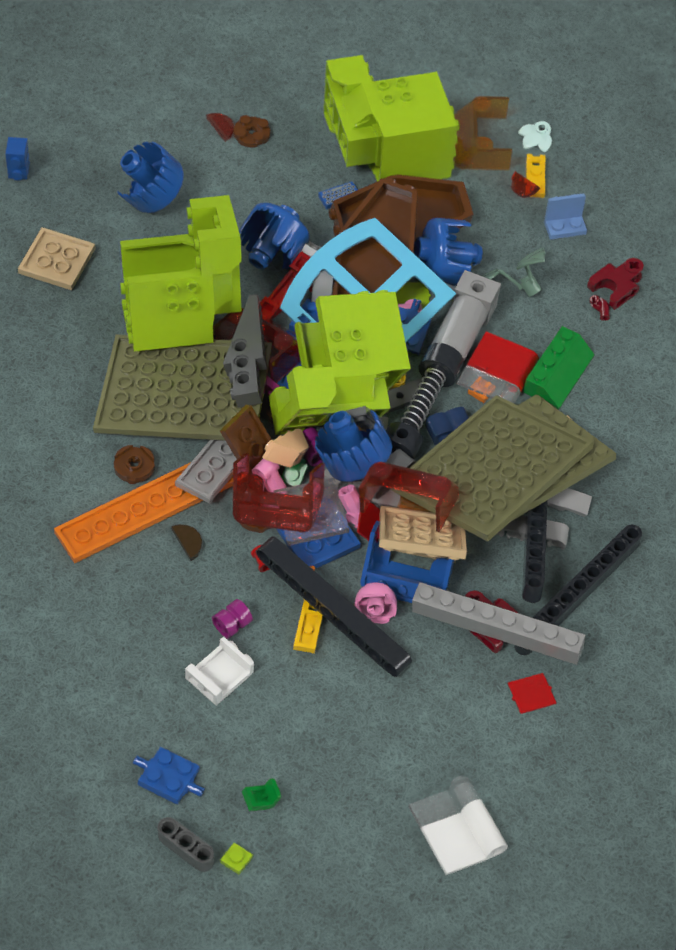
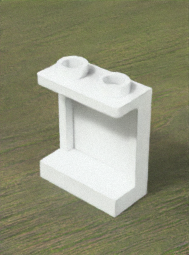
[185,637,254,706]

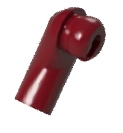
[589,295,610,321]

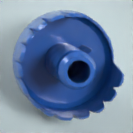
[117,142,184,213]
[239,203,310,269]
[414,218,483,286]
[315,410,392,482]

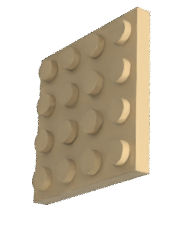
[379,506,467,560]

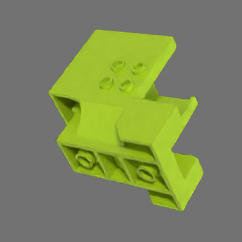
[323,55,459,181]
[120,195,242,351]
[269,290,411,435]

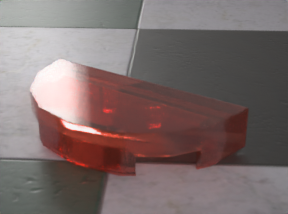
[206,113,234,142]
[511,171,540,198]

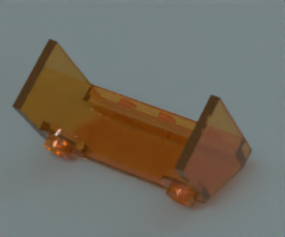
[453,96,512,171]

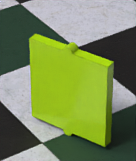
[396,282,431,309]

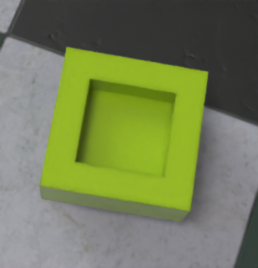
[220,843,253,875]

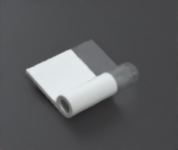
[408,776,508,875]

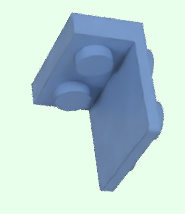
[544,194,587,239]

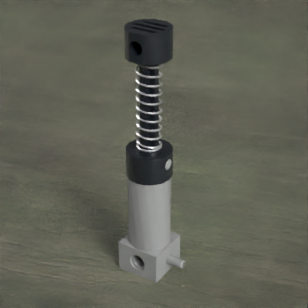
[386,270,501,460]

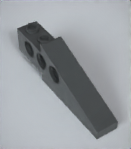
[223,294,267,408]

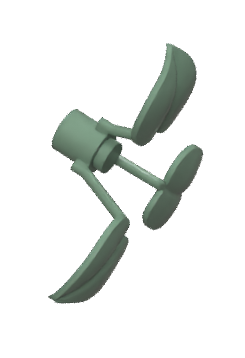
[482,247,546,297]

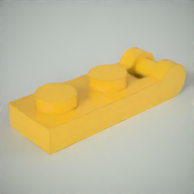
[526,154,545,198]
[293,599,323,653]

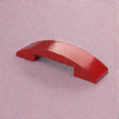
[260,251,311,322]

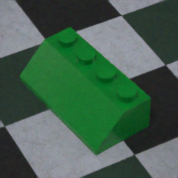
[523,326,595,410]

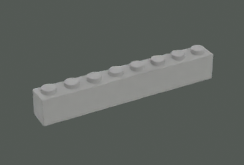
[412,582,585,665]

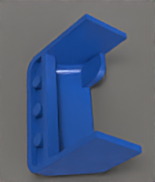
[361,521,454,603]

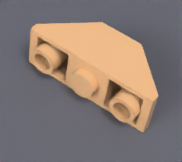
[262,428,309,468]

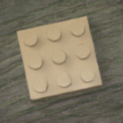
[18,227,95,290]

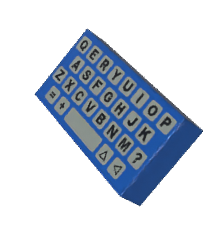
[318,181,358,210]

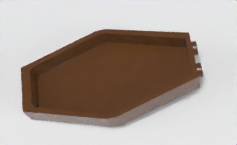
[329,175,474,241]
[333,178,418,295]

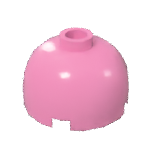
[354,582,397,624]

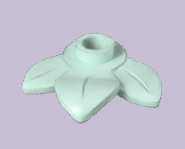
[518,121,552,152]

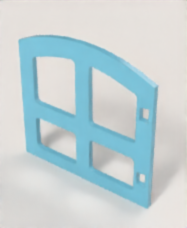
[280,218,456,343]

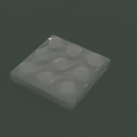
[274,478,349,546]

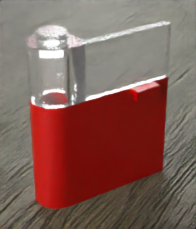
[457,331,539,404]

